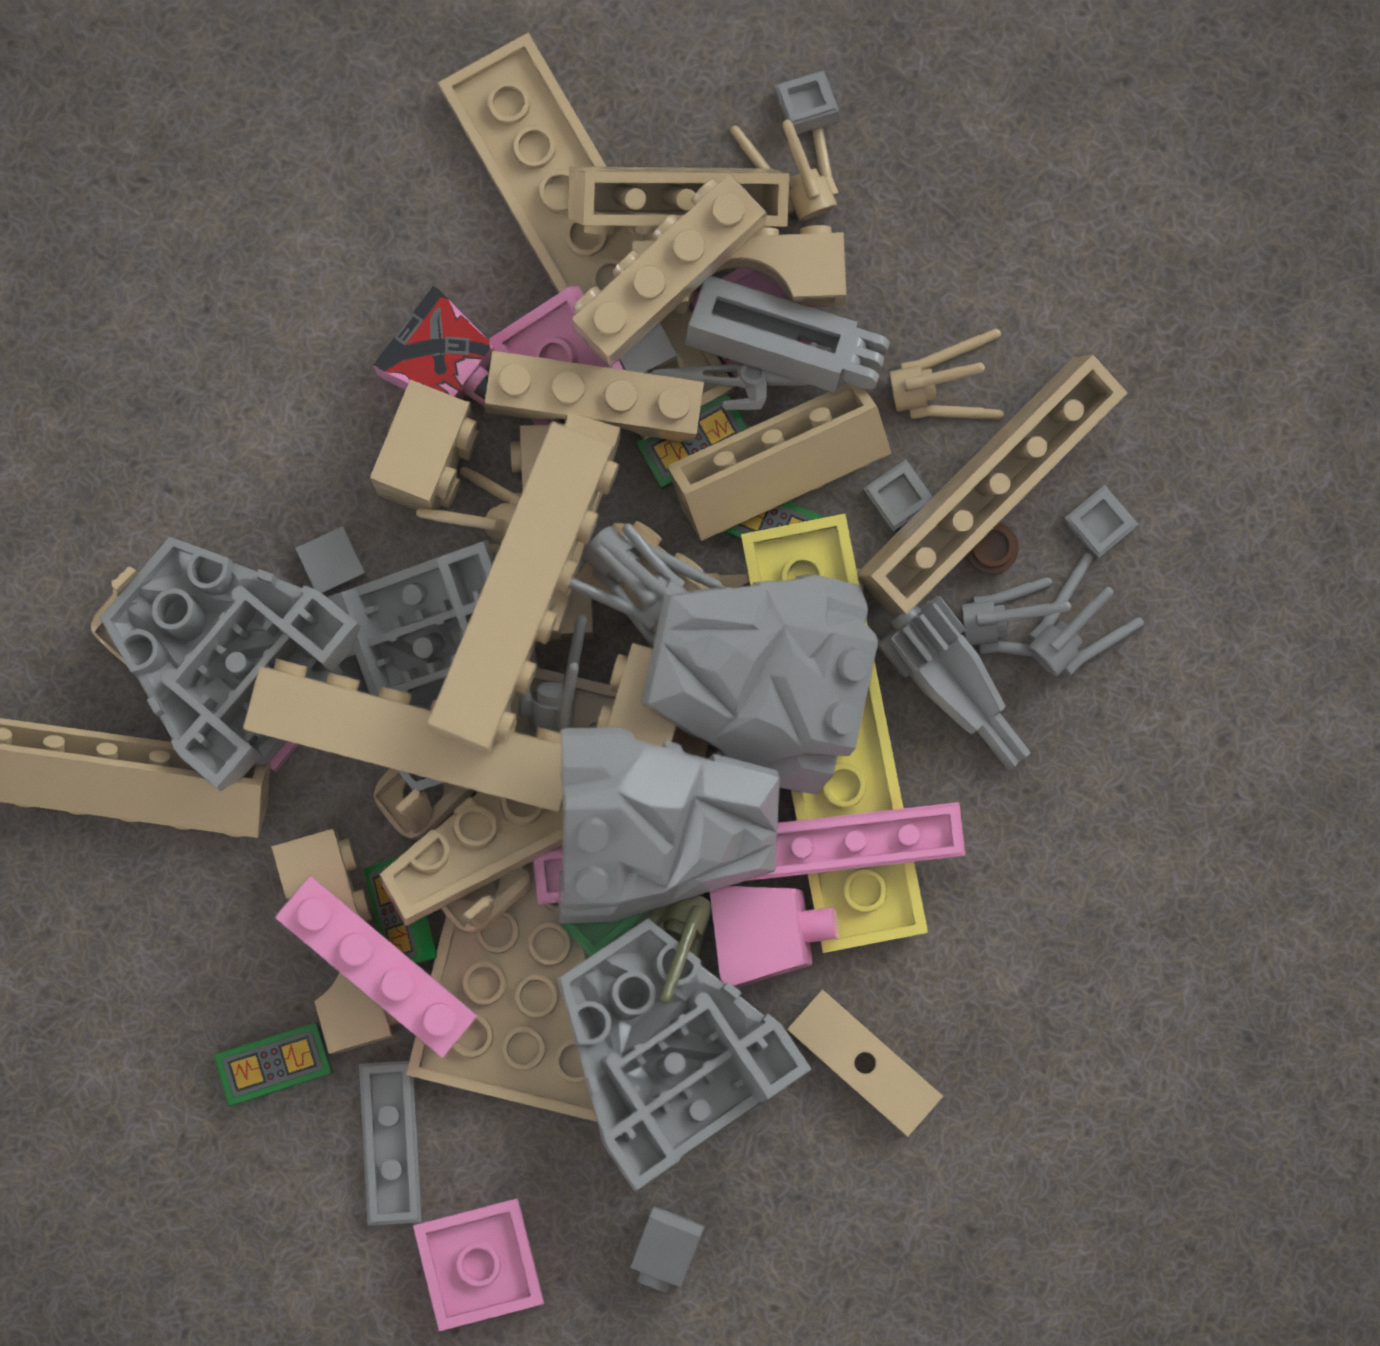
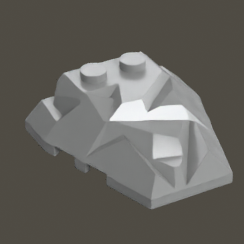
[100,537,361,791]
[327,540,511,791]
[641,574,878,795]
[558,727,780,924]
[558,919,811,1191]

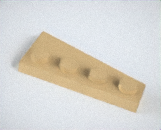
[380,792,563,926]

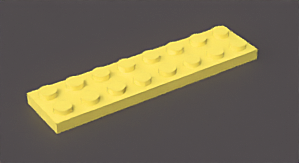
[741,514,928,953]

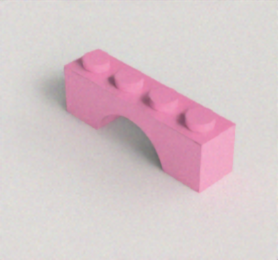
[275,875,477,1058]

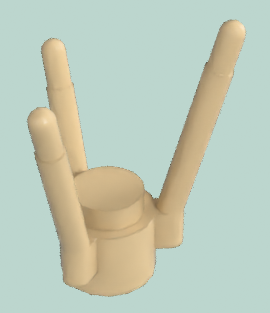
[730,119,839,222]
[889,329,1004,420]
[416,466,521,556]

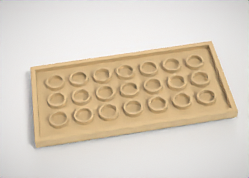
[406,668,709,1122]

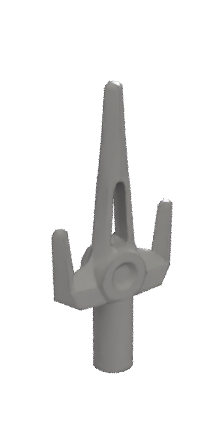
[651,363,808,410]

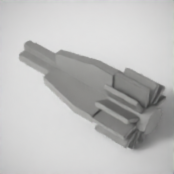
[878,595,1031,770]

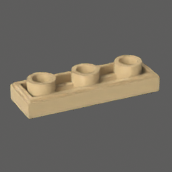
[787,989,943,1137]

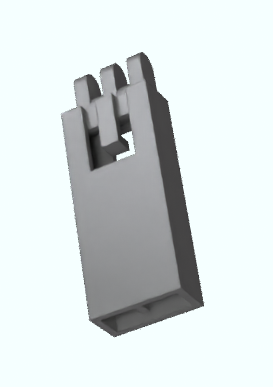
[684,276,890,393]

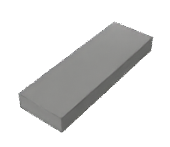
[359,1061,422,1226]

